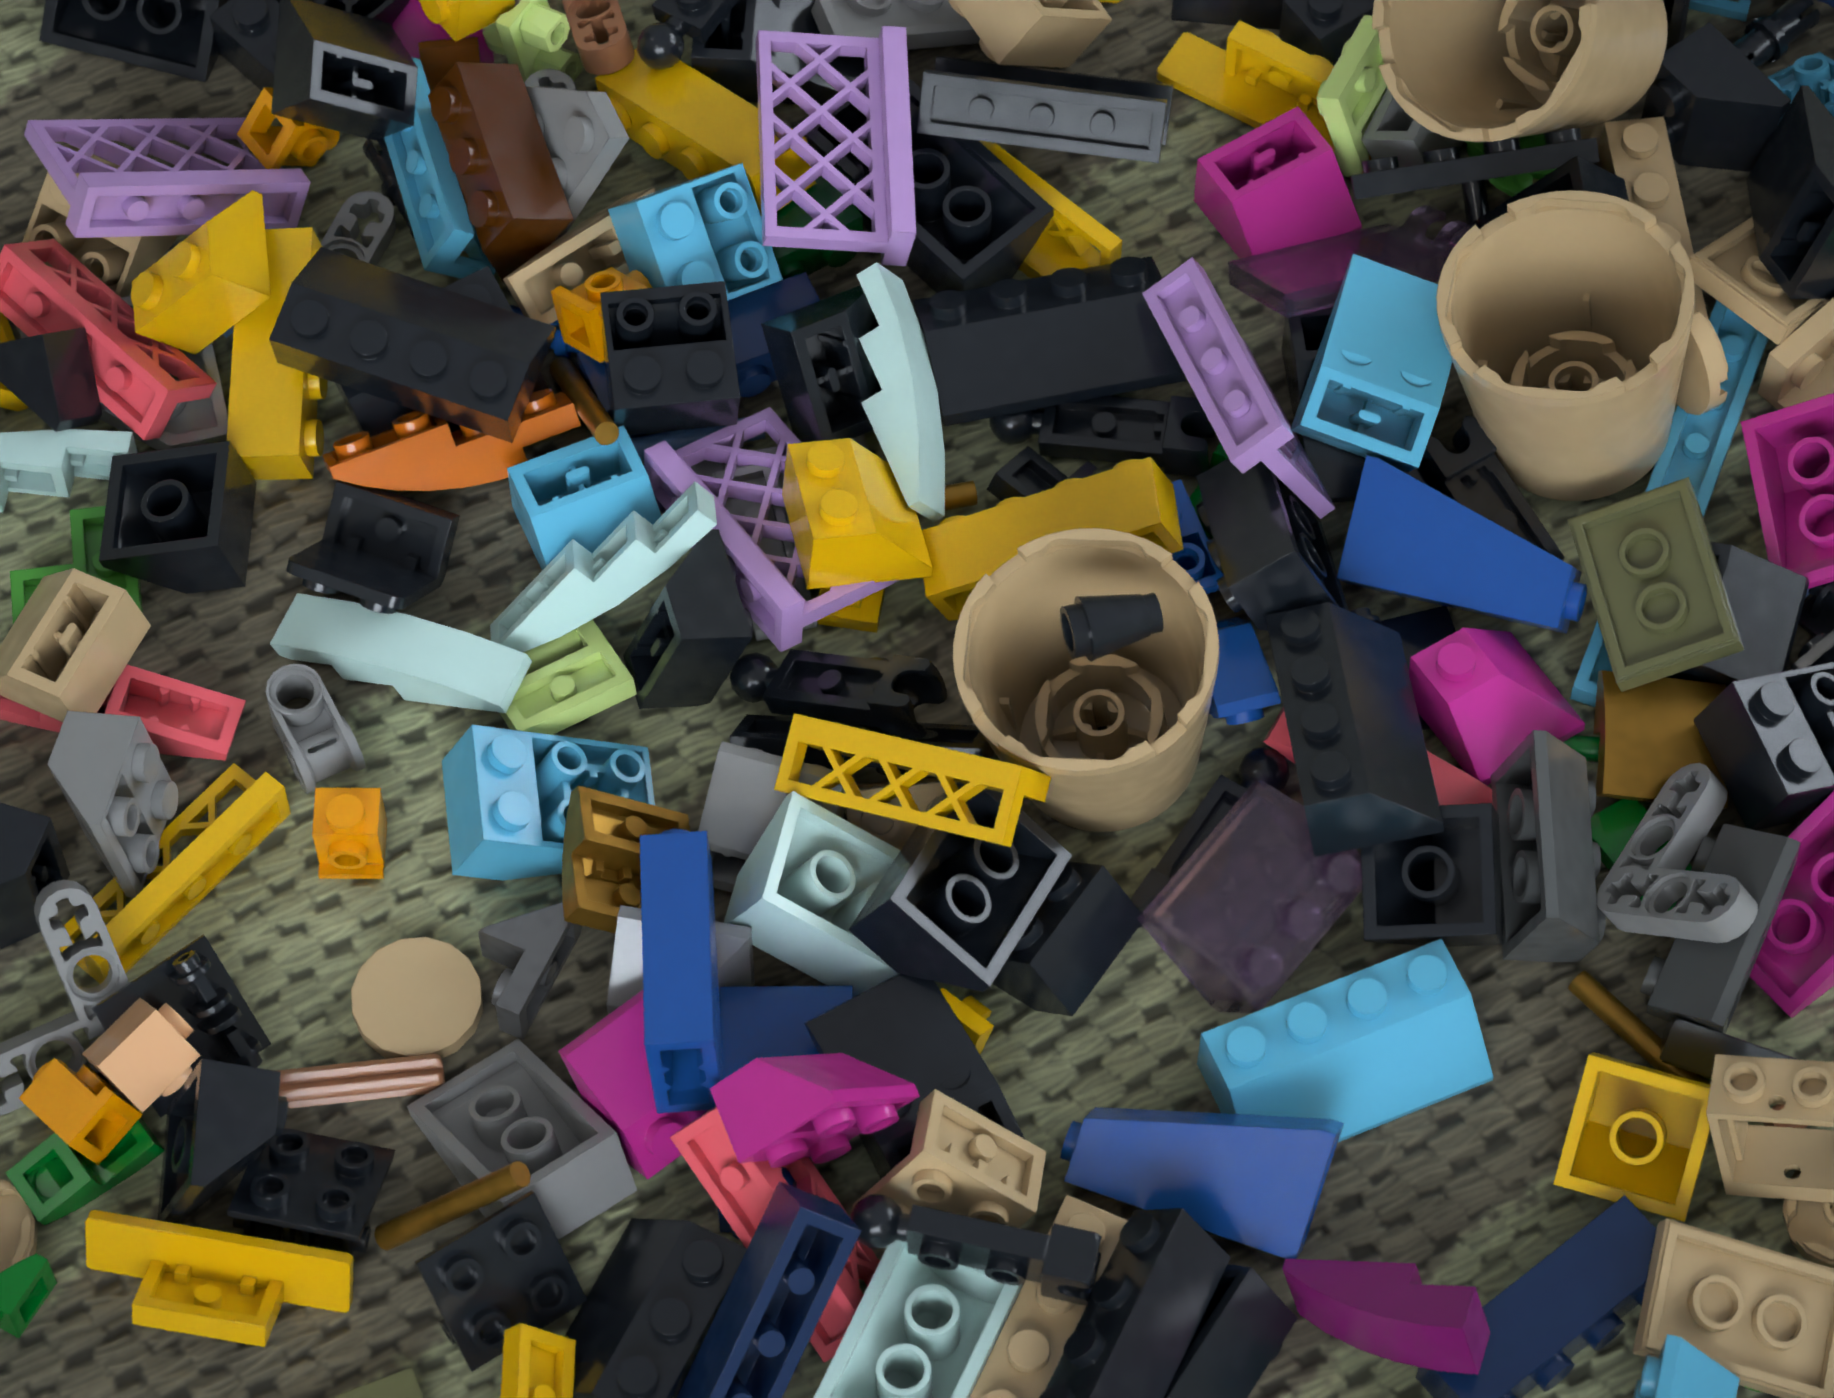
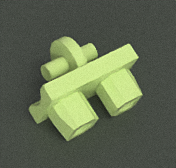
[483,0,583,82]

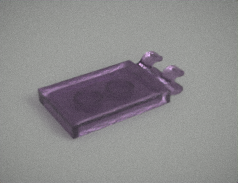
[1228,205,1473,318]

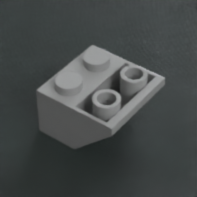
[47,711,178,898]
[698,741,845,892]

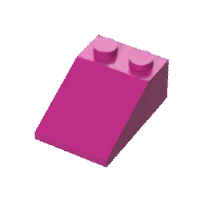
[1741,393,1834,589]
[1750,791,1834,1018]

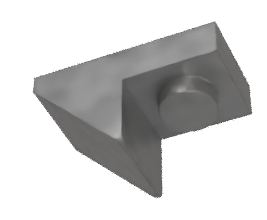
[478,902,581,1040]

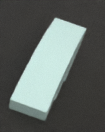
[856,262,945,523]
[0,429,138,513]
[490,481,717,652]
[270,593,532,713]

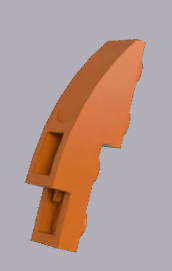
[322,389,581,491]

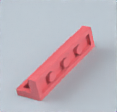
[0,239,217,441]
[670,1106,880,1363]

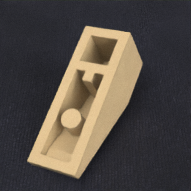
[503,188,656,325]

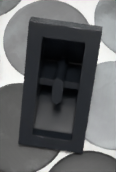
[0,327,102,432]

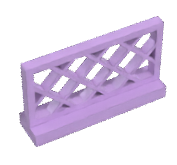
[756,26,916,266]
[24,118,311,238]
[1142,257,1335,519]
[644,407,900,652]

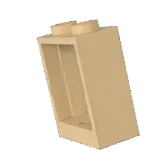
[1706,1054,1834,1203]

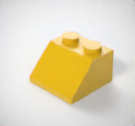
[131,190,271,355]
[782,438,933,590]
[1553,1052,1711,1222]

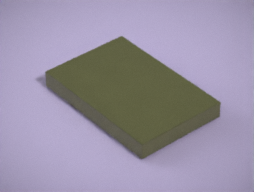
[1567,477,1744,692]

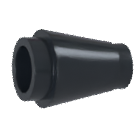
[1060,593,1164,662]

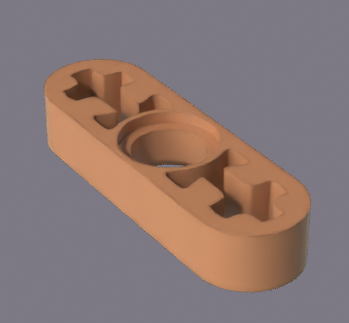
[562,0,635,75]

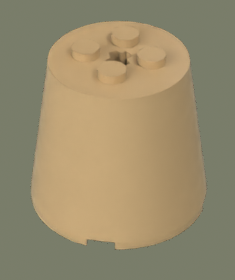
[1372,0,1667,142]
[1436,190,1695,501]
[953,528,1219,832]

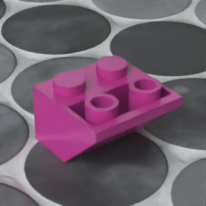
[1194,106,1362,286]
[709,1053,920,1168]

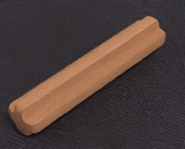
[275,1053,445,1109]

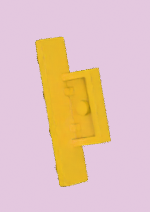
[1157,20,1372,174]
[85,1210,354,1347]

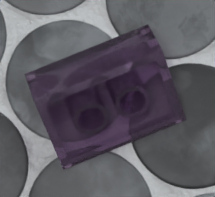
[1137,781,1362,1013]

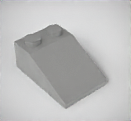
[407,1039,637,1240]

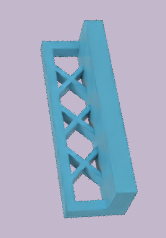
[384,57,496,279]

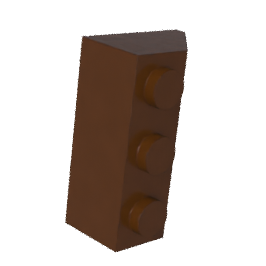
[428,62,573,284]

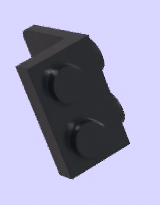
[286,480,460,614]

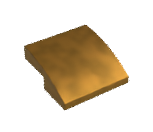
[1593,670,1729,809]
[562,785,690,934]

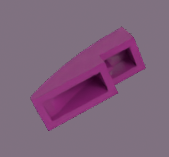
[1282,1259,1491,1375]

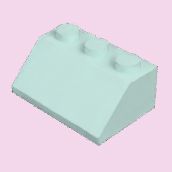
[724,791,901,997]
[814,1240,1023,1398]

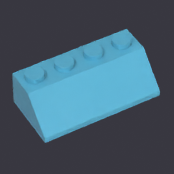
[1197,938,1494,1142]

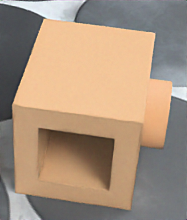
[82,998,201,1113]

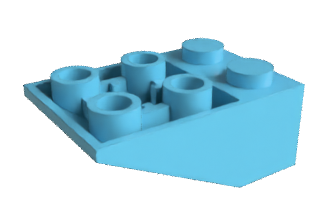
[1290,254,1452,473]
[442,724,655,881]

